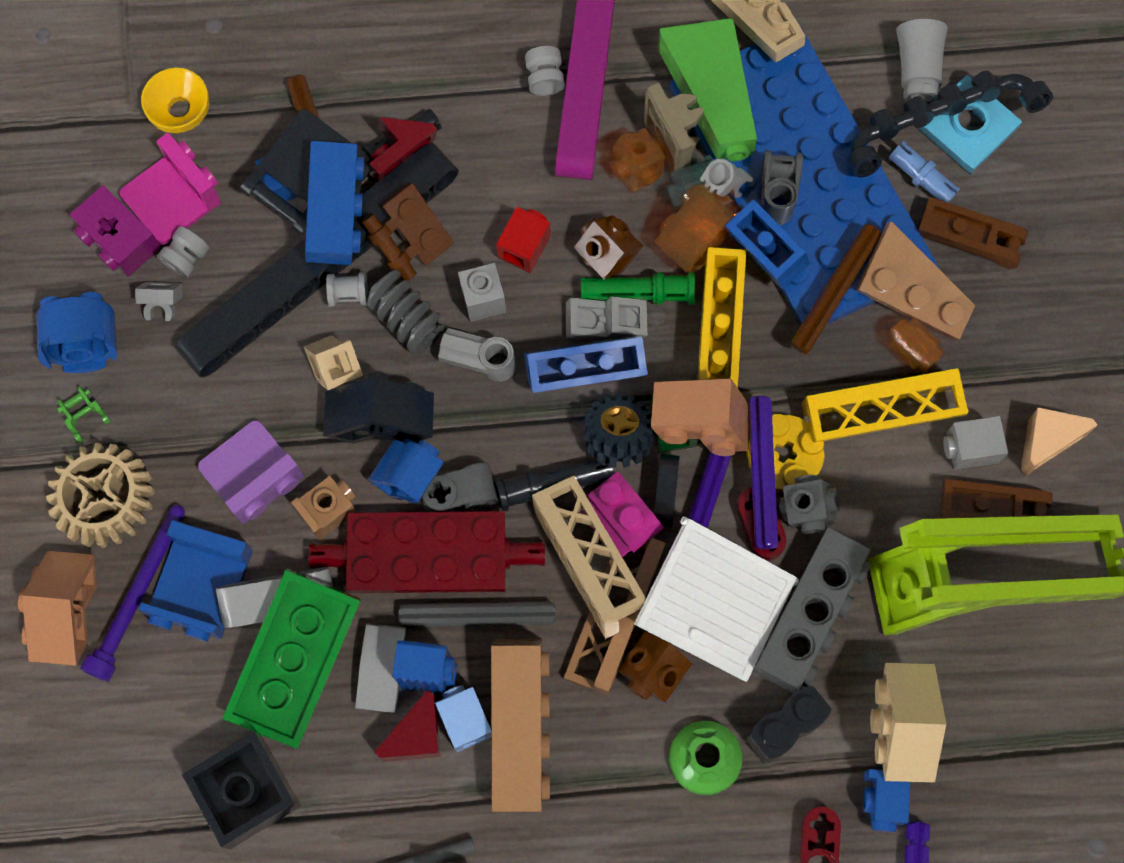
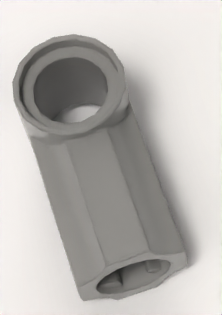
[438,328,517,382]

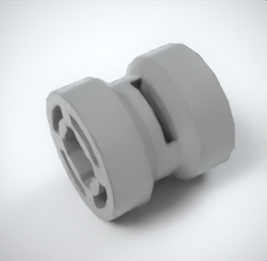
[525,46,565,96]
[157,226,210,279]

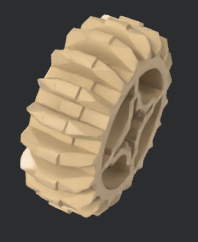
[46,443,154,548]

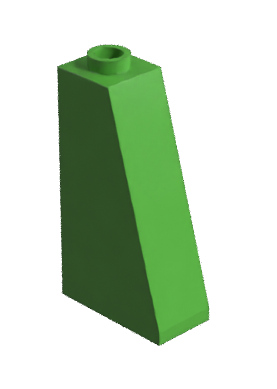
[658,18,757,161]

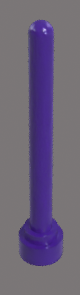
[80,505,185,683]

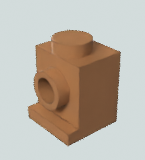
[291,476,357,541]

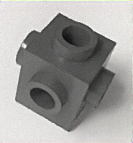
[780,475,840,534]

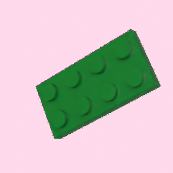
[222,568,361,749]

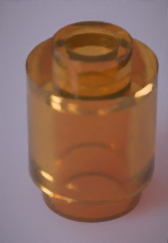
[888,318,945,374]

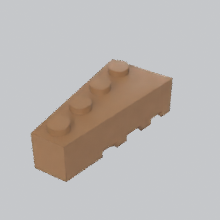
[491,639,550,812]

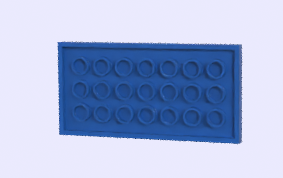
[670,24,940,326]

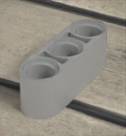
[216,567,333,628]

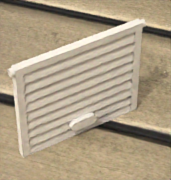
[634,516,799,682]

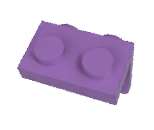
[198,421,304,525]

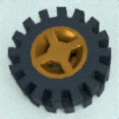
[584,394,654,468]

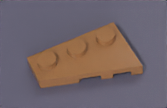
[855,221,975,340]

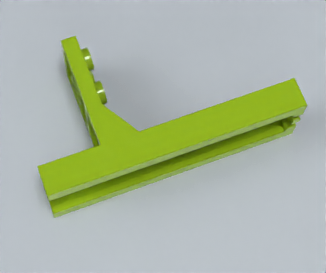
[868,514,1124,636]

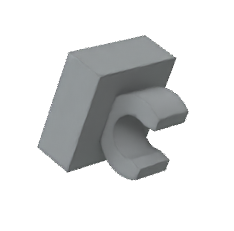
[135,282,182,321]

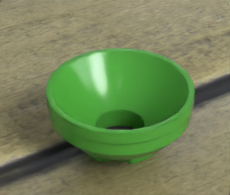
[669,721,742,795]

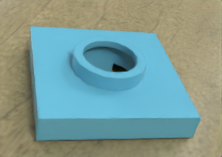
[918,74,1022,175]

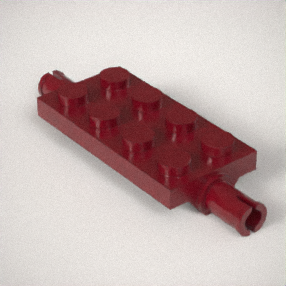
[308,511,545,593]

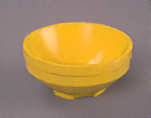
[141,68,210,133]

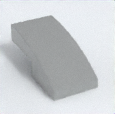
[565,296,648,340]
[355,623,407,713]

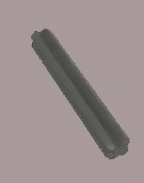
[399,602,555,627]

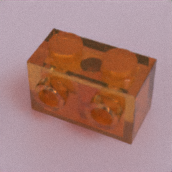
[654,184,742,272]

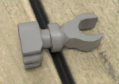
[700,159,753,198]

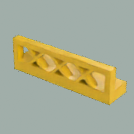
[801,368,968,443]

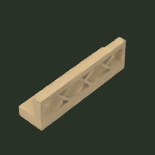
[532,476,646,639]

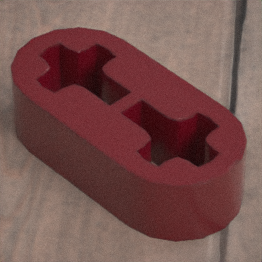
[737,487,787,561]

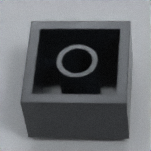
[181,731,301,849]

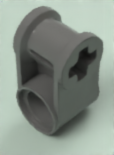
[761,149,803,225]
[422,463,499,512]

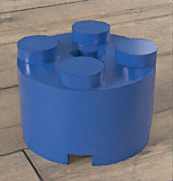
[36,292,117,373]

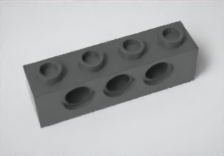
[752,527,871,694]

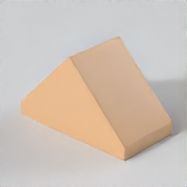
[1021,408,1097,476]

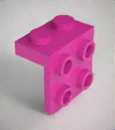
[119,133,221,245]

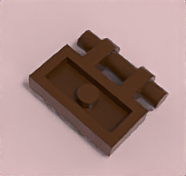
[361,182,454,280]

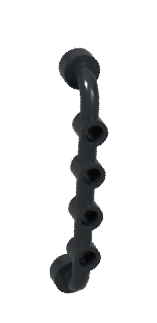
[848,71,1053,178]

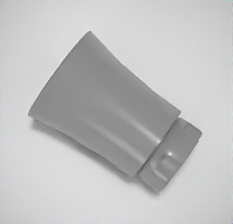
[896,19,948,104]

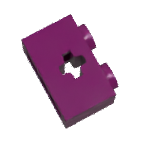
[69,185,161,277]

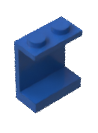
[139,520,253,642]

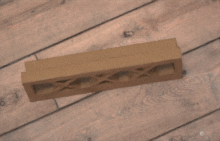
[563,538,666,697]

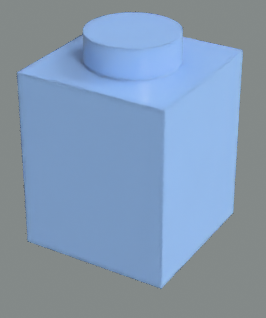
[435,685,492,752]

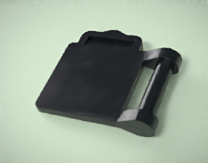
[240,109,369,235]

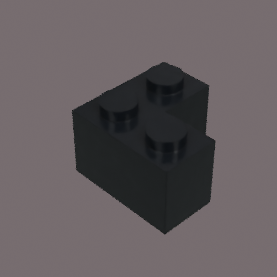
[323,373,434,444]

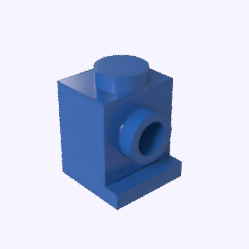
[863,769,910,832]

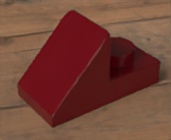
[369,117,437,182]

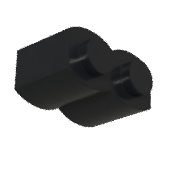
[745,686,831,763]

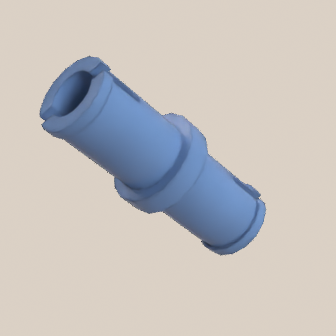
[888,141,960,202]

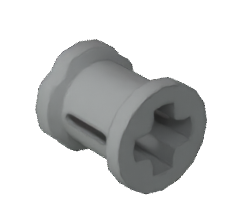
[326,271,368,307]

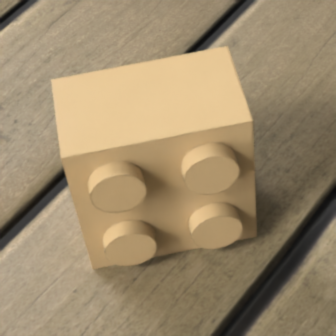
[870,663,946,782]

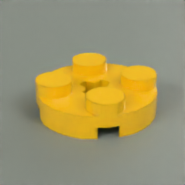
[746,414,825,493]

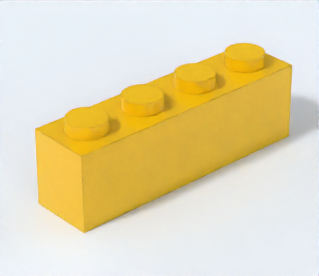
[697,247,746,388]

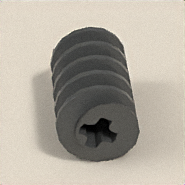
[367,269,446,354]

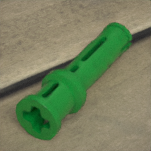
[581,272,695,305]

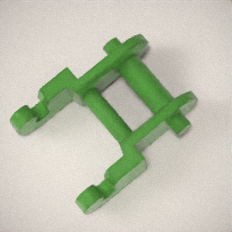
[57,386,111,443]

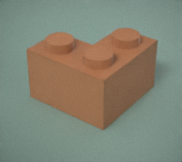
[651,379,749,456]
[18,551,97,666]

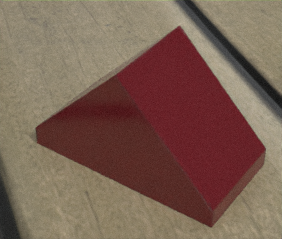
[374,690,441,762]

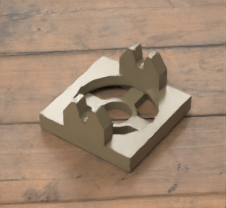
[644,83,704,181]

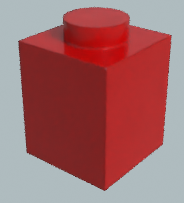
[496,207,551,274]

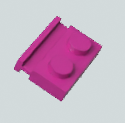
[574,471,664,560]

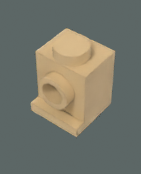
[304,335,363,390]

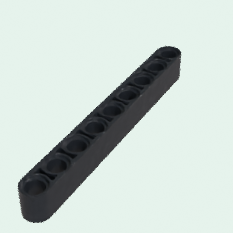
[175,143,459,378]

